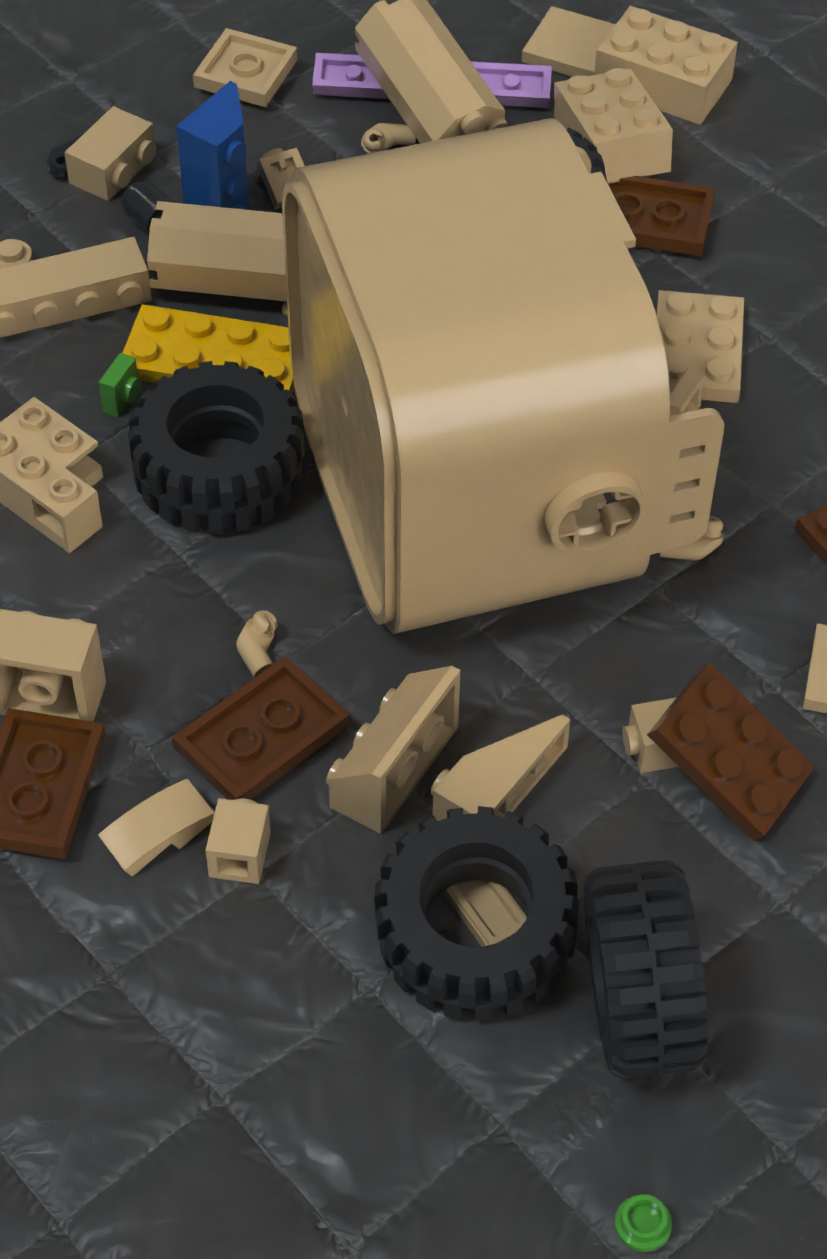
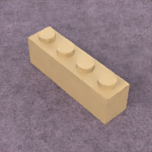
[0,236,152,338]

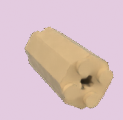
[355,0,509,144]
[147,201,287,301]

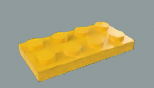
[123,304,294,394]

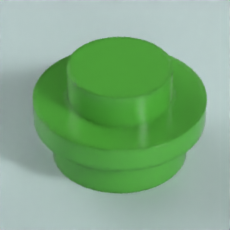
[614,1194,672,1252]

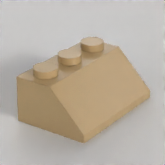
[326,666,460,834]

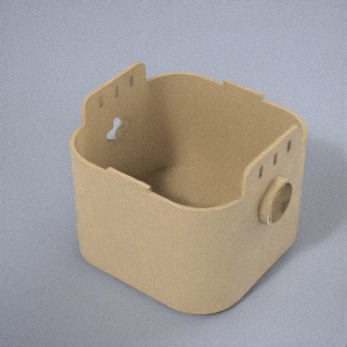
[282,118,725,634]

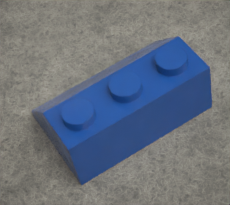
[176,81,250,210]

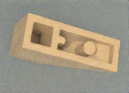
[431,714,570,821]

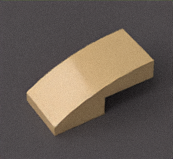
[98,778,215,877]

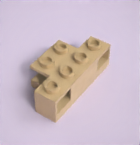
[0,397,103,553]

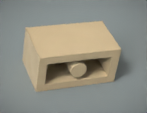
[64,106,156,201]

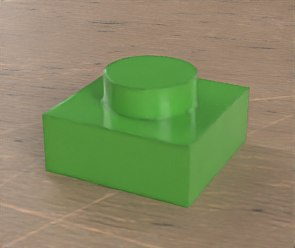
[98,353,141,418]

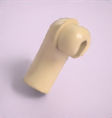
[361,123,417,154]
[660,516,724,561]

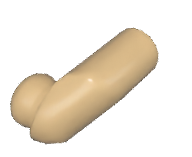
[236,610,278,678]

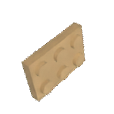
[656,290,744,403]

